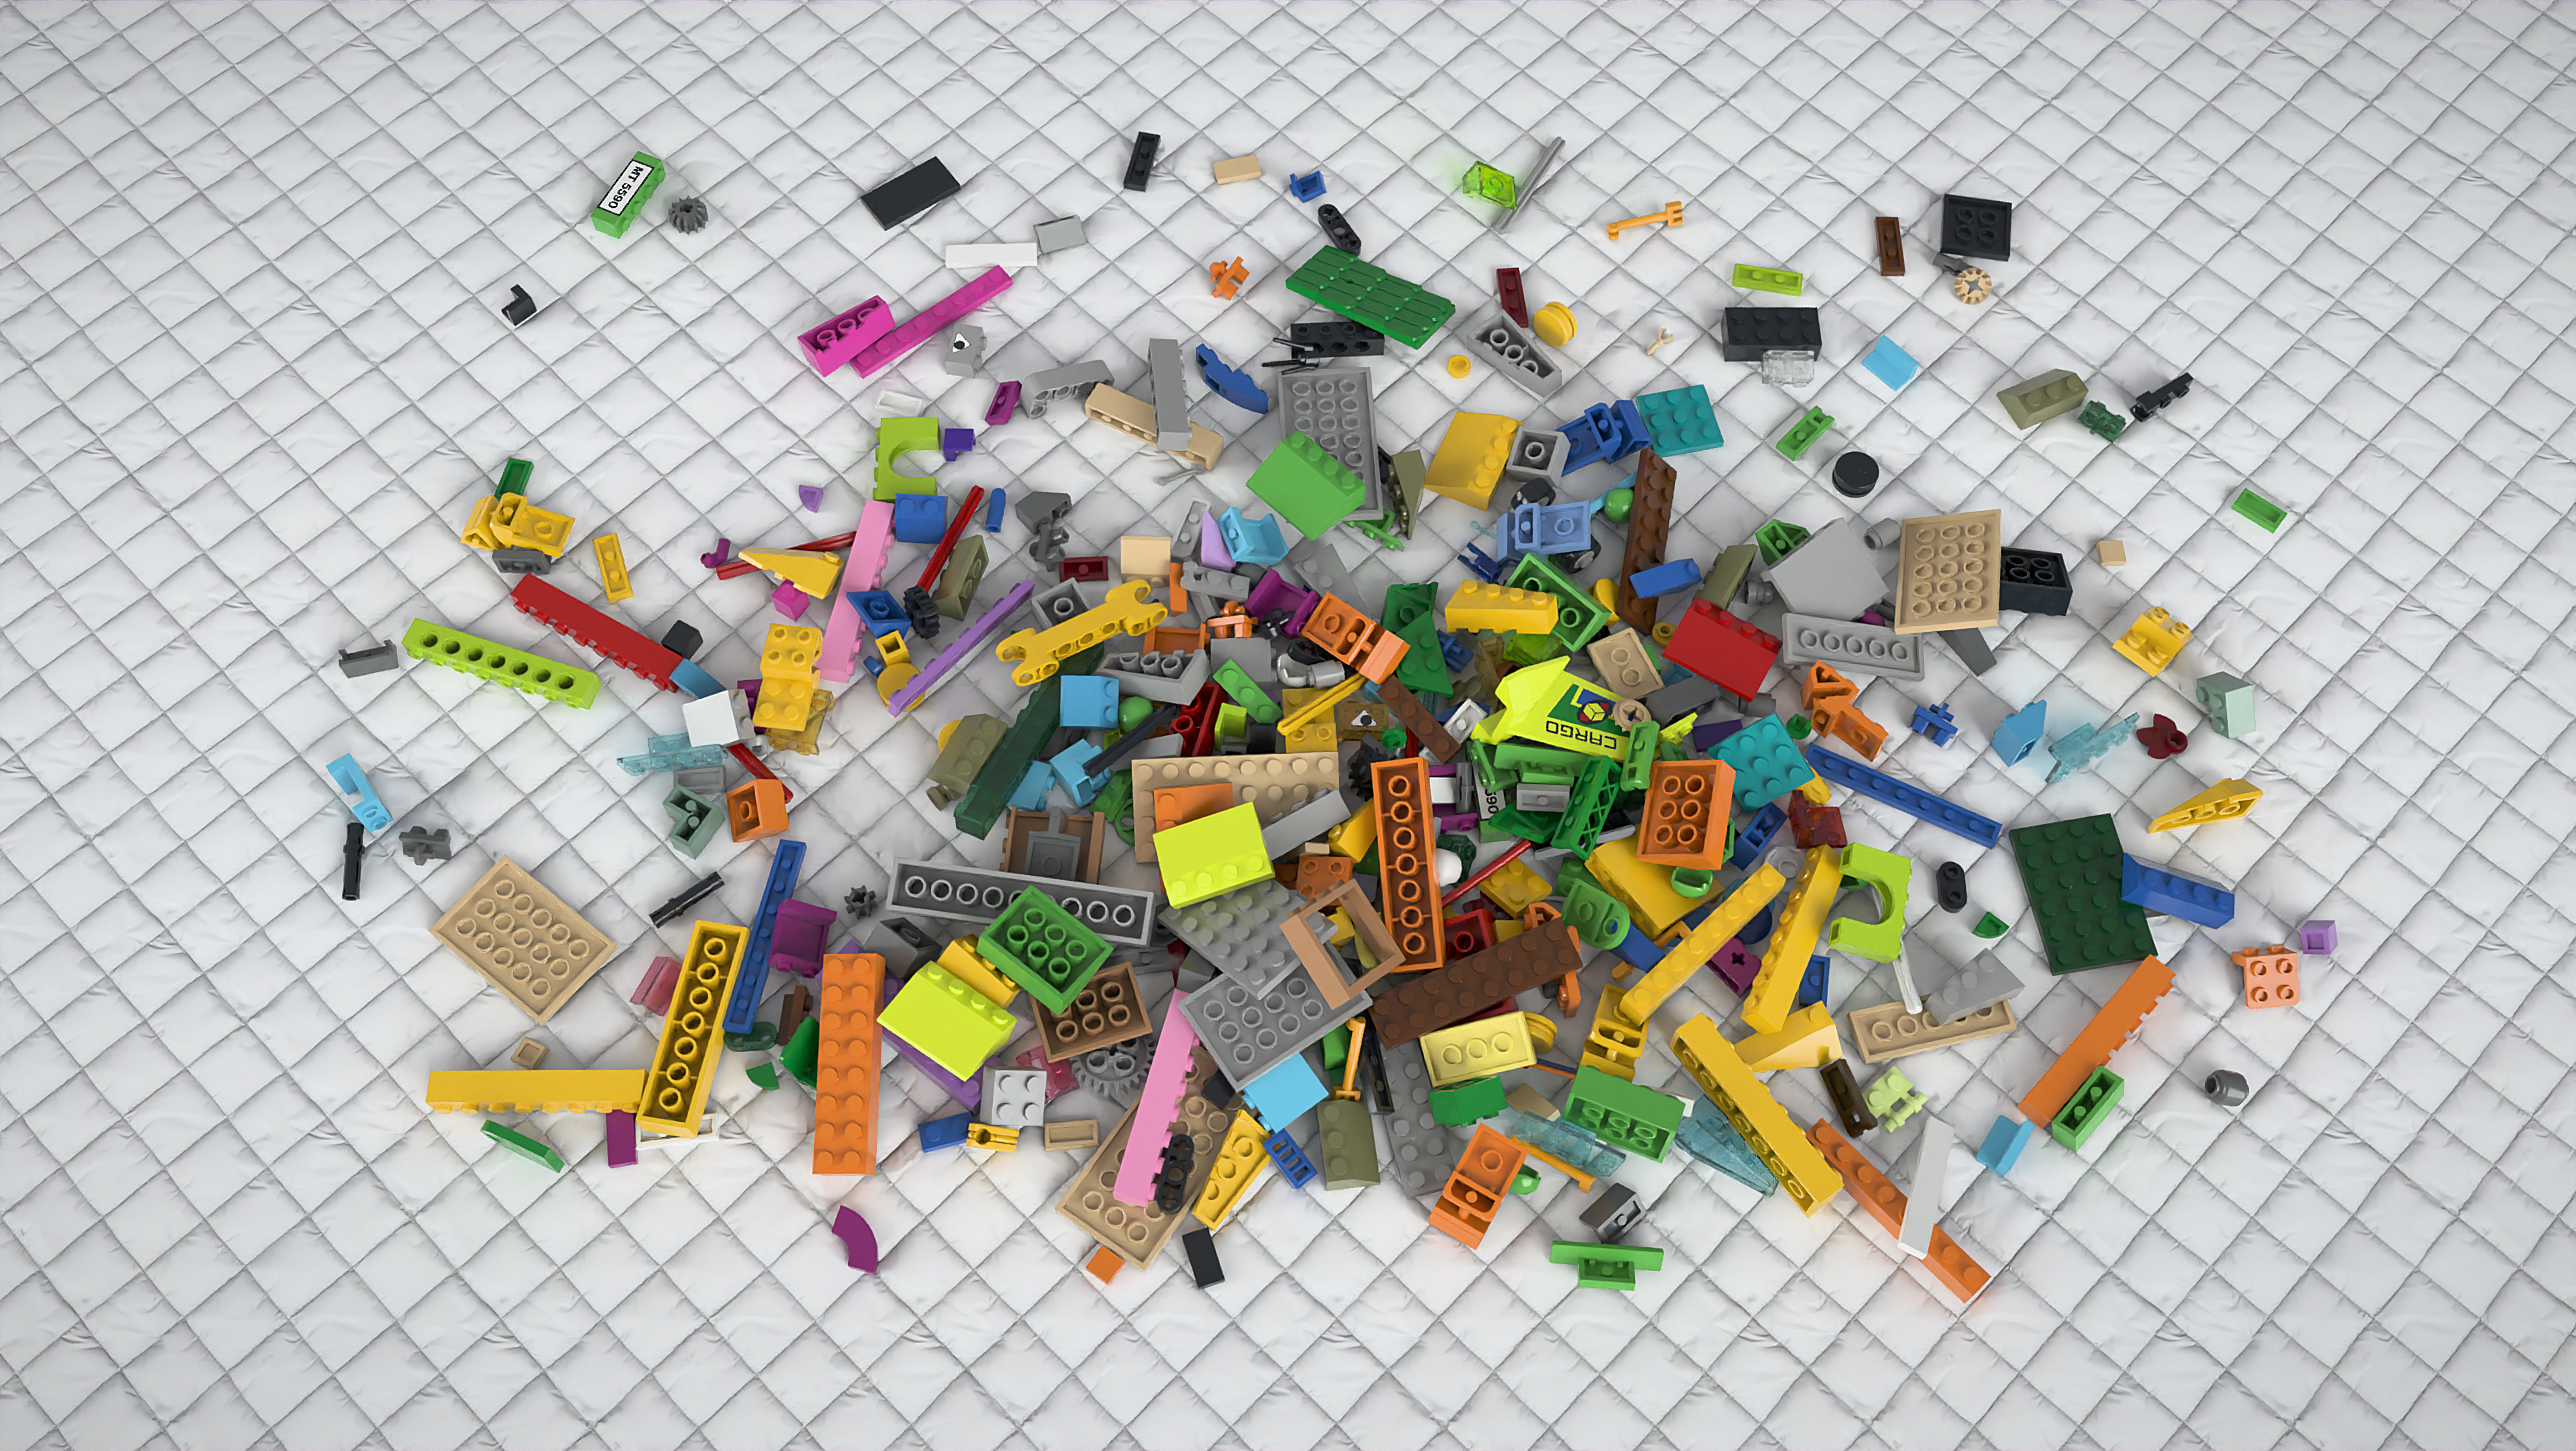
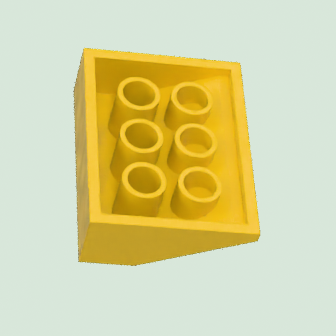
[1424,412,1524,512]

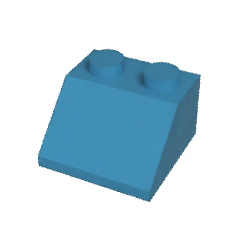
[1060,675,1119,731]

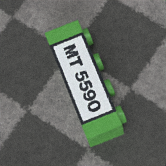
[591,151,666,239]
[1464,741,1511,844]

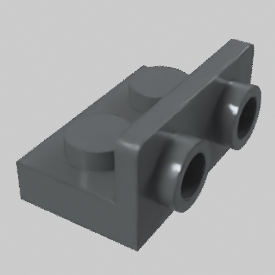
[492,548,552,574]

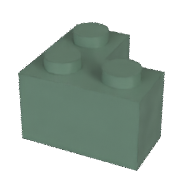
[2196,671,2256,739]
[662,783,726,860]

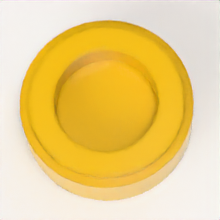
[1447,355,1471,379]

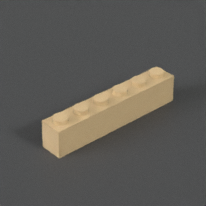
[1085,382,1224,471]

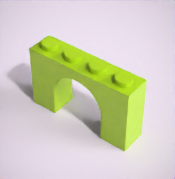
[873,417,941,504]
[1828,842,1912,964]

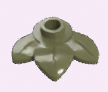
[1447,672,1484,706]

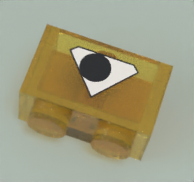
[1338,701,1389,742]

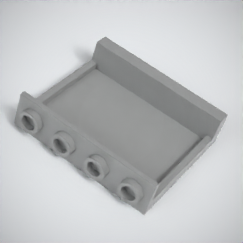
[1759,517,1890,622]

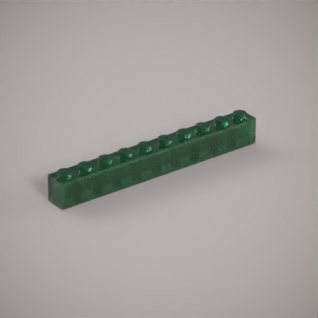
[953,641,1104,841]

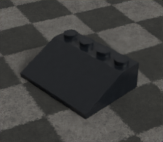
[1999,547,2073,616]

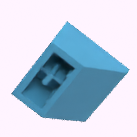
[1990,699,2047,768]

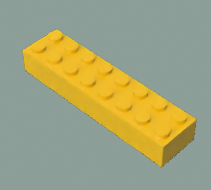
[636,919,751,1139]
[1669,1012,1844,1218]

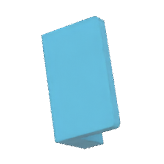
[1862,335,1919,391]
[1975,1115,2036,1176]

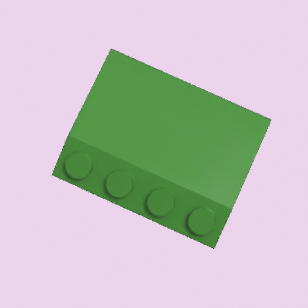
[1246,429,1365,541]
[976,884,1114,1016]
[1559,1064,1686,1163]

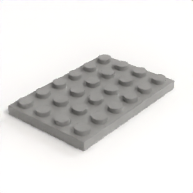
[1157,878,1338,1001]
[1177,939,1373,1093]

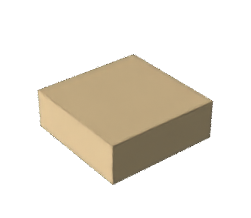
[2096,540,2126,566]
[510,1036,550,1070]

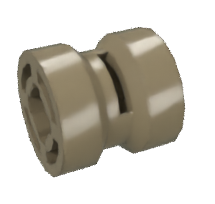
[926,784,962,811]

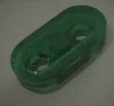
[723,1021,778,1052]

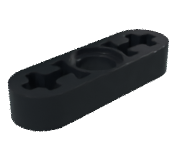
[1318,204,1361,256]
[1287,638,1356,679]
[1157,1134,1194,1215]

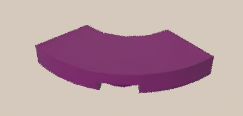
[831,1205,879,1275]

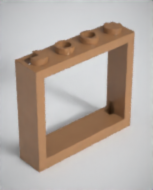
[1279,878,1406,1010]

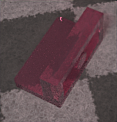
[630,957,682,1017]

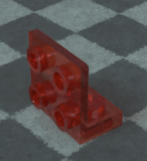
[1787,790,1848,849]

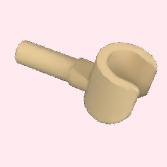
[1645,328,1673,356]

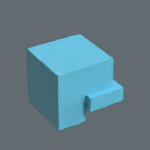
[1050,738,1111,809]

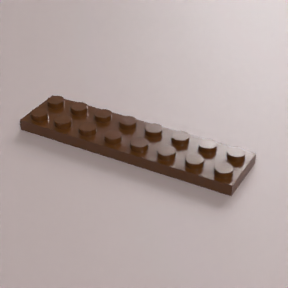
[1615,447,1677,637]
[1367,917,1583,1052]

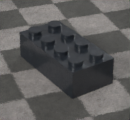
[1720,307,1822,362]

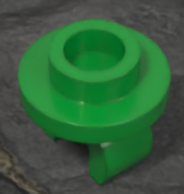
[1786,713,1812,740]
[1381,723,1407,750]

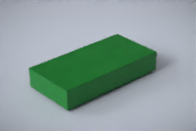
[494,458,534,502]

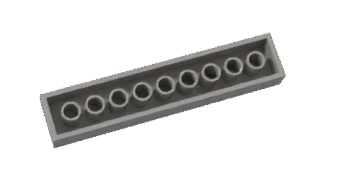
[885,857,1157,948]

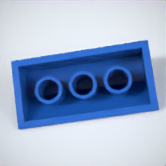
[2121,853,2235,930]

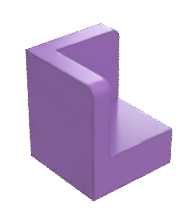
[2300,920,2338,954]

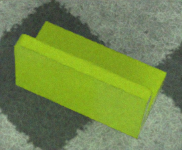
[1215,703,1247,752]

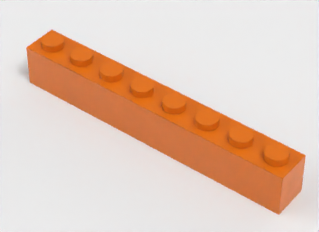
[2016,954,2176,1129]
[1806,1118,1991,1303]

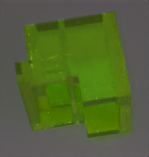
[1501,632,1564,668]

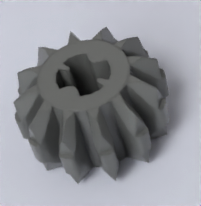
[668,195,708,235]

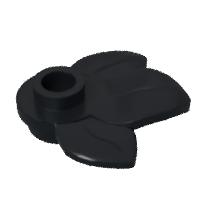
[1252,607,1295,640]

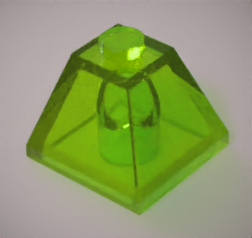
[1462,160,1517,210]

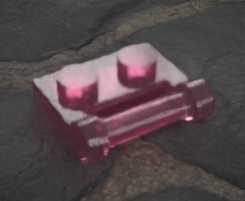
[1015,1045,1080,1105]

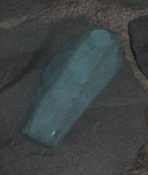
[1673,1094,1779,1197]

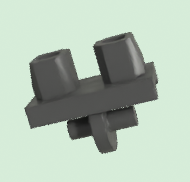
[1029,523,1069,573]
[398,826,452,866]

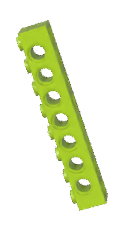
[401,618,602,710]

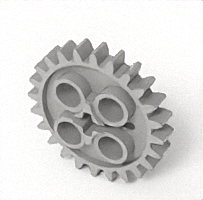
[1069,1033,1156,1097]

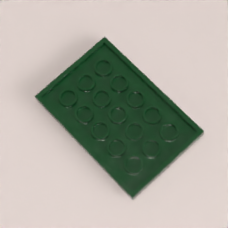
[2008,813,2158,976]

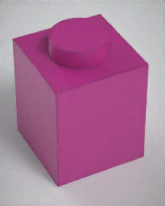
[771,579,810,622]

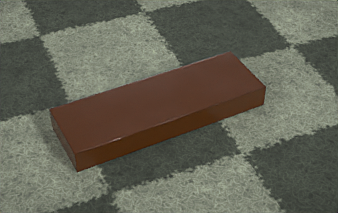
[1874,217,1906,276]

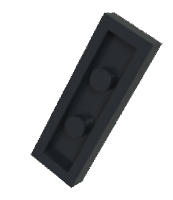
[1123,131,1161,192]

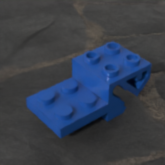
[1553,400,1653,477]

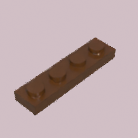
[1376,675,1462,765]

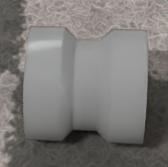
[1744,580,1773,604]

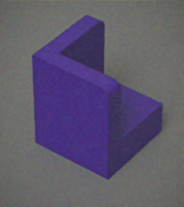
[943,428,976,461]

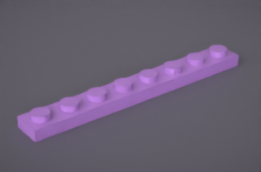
[888,578,1035,718]

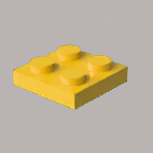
[1478,858,1552,919]

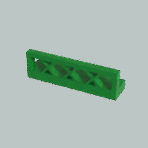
[1551,755,1623,860]

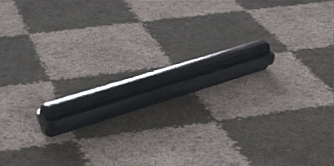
[1084,702,1177,779]

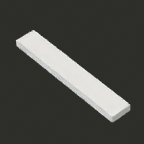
[1897,1116,1955,1260]

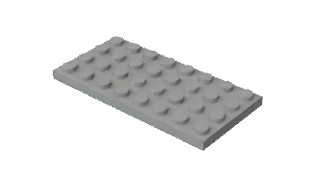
[1277,367,1383,523]

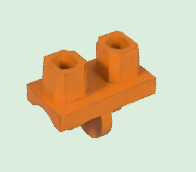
[1209,256,1250,300]
[1207,601,1258,639]

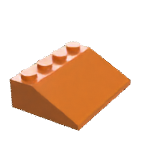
[1636,760,1736,870]
[1154,782,1234,894]

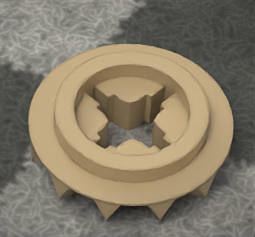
[1954,267,1992,305]
[1611,699,1651,734]

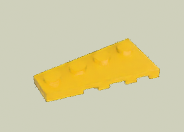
[1191,1109,1281,1231]

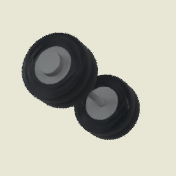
[1511,477,1601,574]

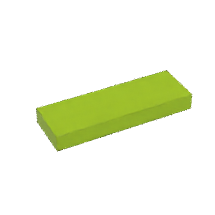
[1732,263,1803,297]

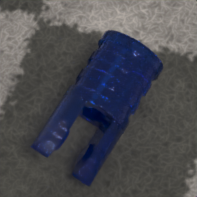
[1457,542,1504,584]

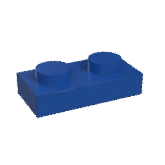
[1798,955,1830,1007]
[918,1111,974,1153]

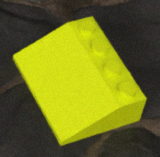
[1153,802,1276,910]
[877,960,1017,1081]

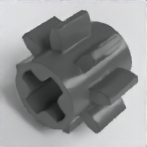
[844,885,878,919]

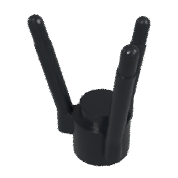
[1262,337,1320,375]

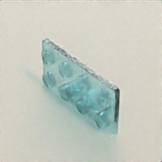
[2045,712,2140,784]
[616,732,729,776]
[1510,1110,1627,1177]

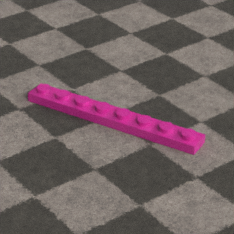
[849,265,1013,379]

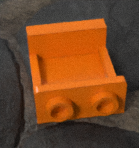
[1143,623,1211,661]

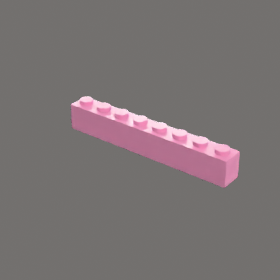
[816,499,896,683]
[1113,988,1201,1208]

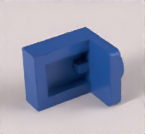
[1289,171,1327,203]

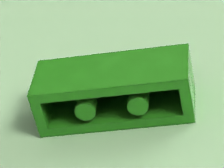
[1212,656,1284,723]
[2052,1065,2124,1153]

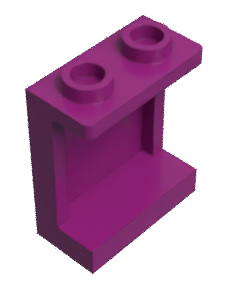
[1243,568,1321,641]
[1429,763,1479,835]
[768,898,837,979]

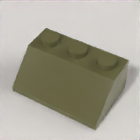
[1996,369,2089,431]
[931,535,989,621]
[1691,544,1758,611]
[927,714,1009,798]
[1316,1099,1381,1191]

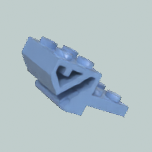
[1497,501,1591,569]

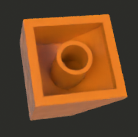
[726,779,789,843]

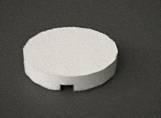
[1761,845,1806,895]

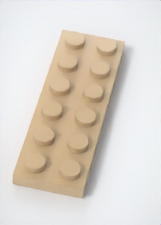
[1847,993,2018,1065]

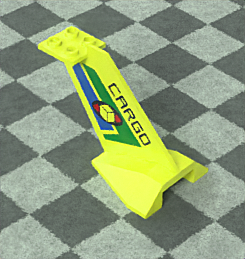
[1470,655,1698,764]

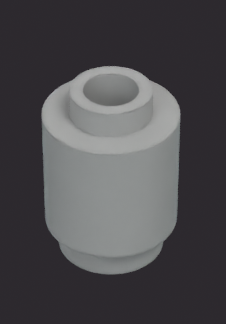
[1863,518,1901,550]
[1306,660,1345,689]

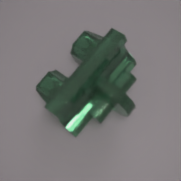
[2077,400,2127,443]

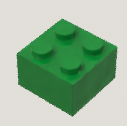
[1427,1076,1508,1128]

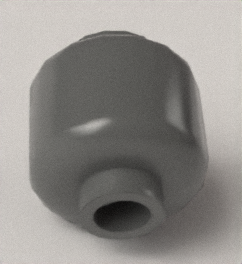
[2205,1069,2249,1107]

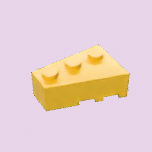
[936,933,1022,1010]

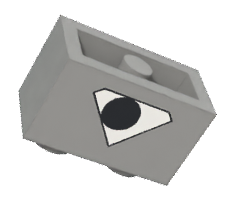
[945,323,987,378]

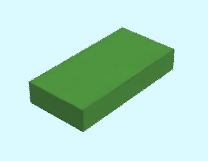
[2231,488,2288,533]

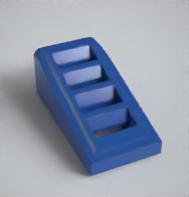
[1261,1128,1318,1189]

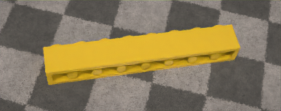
[1740,844,1844,1036]
[1619,862,1786,1027]
[425,1070,649,1114]

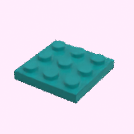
[1635,384,1724,458]
[1708,711,1815,814]

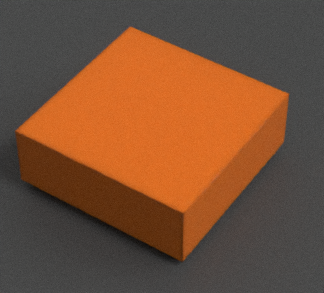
[1085,1245,1125,1286]

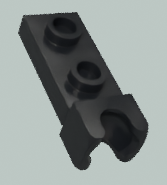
[2130,372,2194,423]

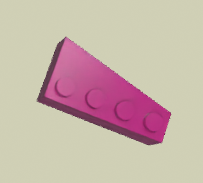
[797,295,896,378]

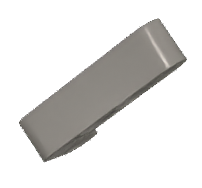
[1019,360,1115,420]

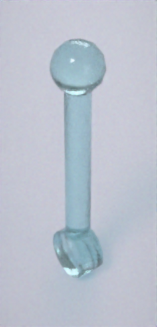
[1469,520,1497,540]

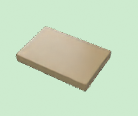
[1587,627,1666,702]

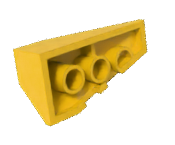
[738,547,845,599]
[2147,778,2263,834]
[1325,797,1377,863]
[1733,1001,1843,1074]

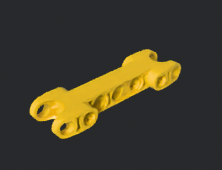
[996,579,1168,686]

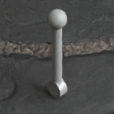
[1157,464,1204,486]

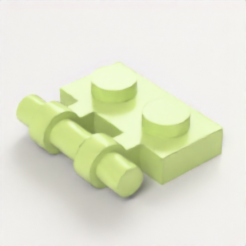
[1862,1066,1927,1134]

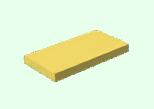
[1419,1010,1537,1088]

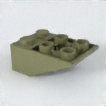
[1386,449,1426,540]

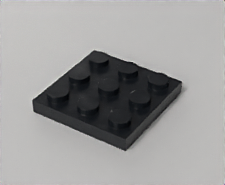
[1939,194,2012,262]

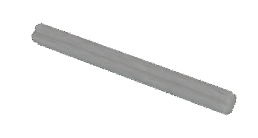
[1494,137,1566,235]

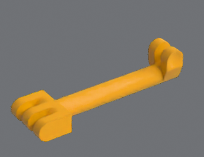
[1606,201,1683,240]
[1611,920,1691,983]
[1330,1017,1366,1102]
[1510,1126,1596,1193]

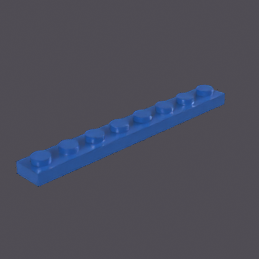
[1804,743,2003,850]
[722,839,807,1034]

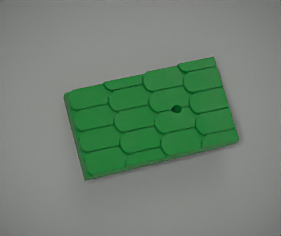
[1285,245,1455,350]

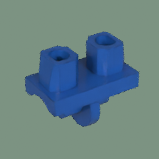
[1436,629,1475,673]
[1910,703,1958,747]

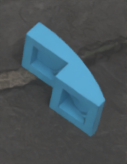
[669,659,727,700]

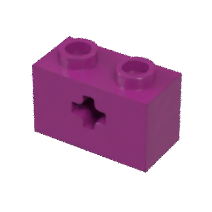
[1705,937,1762,998]

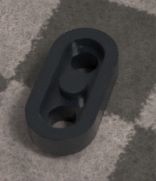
[1936,861,1967,913]

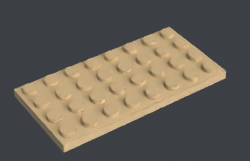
[1132,751,1340,863]
[1054,1046,1259,1273]

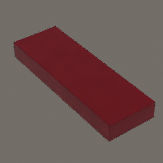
[1496,267,1529,328]

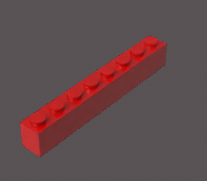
[510,573,685,694]

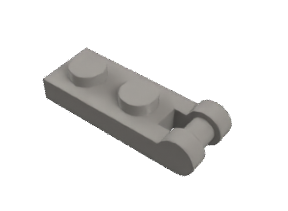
[1180,561,1250,603]

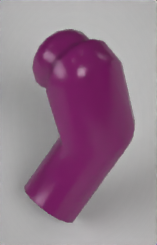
[700,538,731,569]
[1858,610,1886,627]

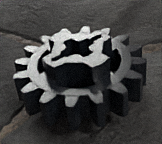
[903,585,940,640]
[1348,748,1397,802]

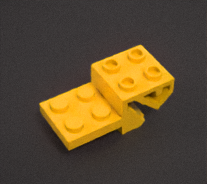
[461,492,575,558]
[2112,605,2194,677]
[752,623,823,731]
[1282,687,1337,753]
[1572,982,1652,1083]

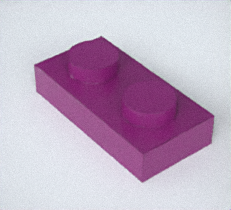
[984,380,1022,425]

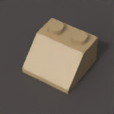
[1121,536,1172,588]

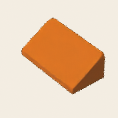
[1170,563,1187,617]

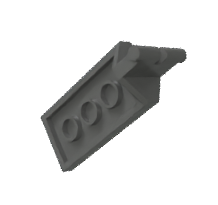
[1023,805,1082,882]

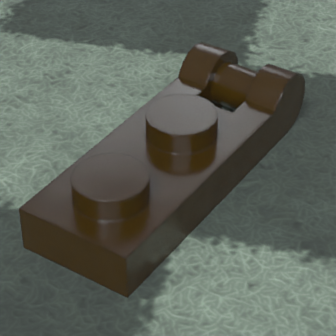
[1819,1058,1878,1139]

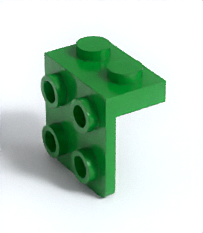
[779,1016,820,1091]

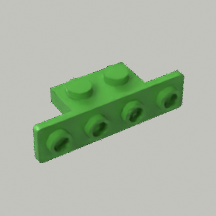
[1342,507,1405,552]
[1493,742,1593,787]
[1550,1240,1664,1291]

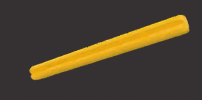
[1277,672,1370,735]

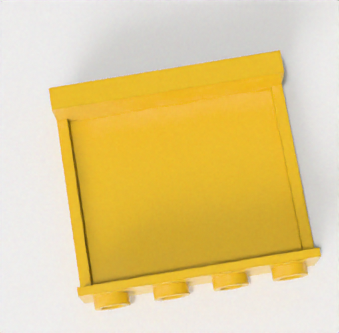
[1584,822,1725,942]

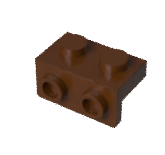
[777,986,814,1046]

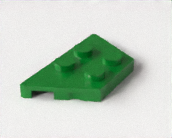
[1379,582,1439,634]
[1394,611,1454,699]
[1488,800,1564,844]

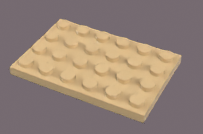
[1894,509,2002,635]
[428,855,618,1026]

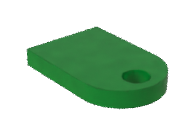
[480,1120,565,1173]

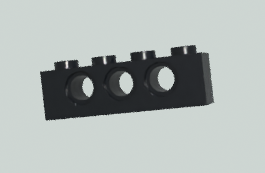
[1290,321,1385,359]

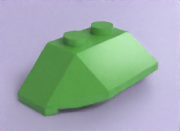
[1755,519,1811,567]

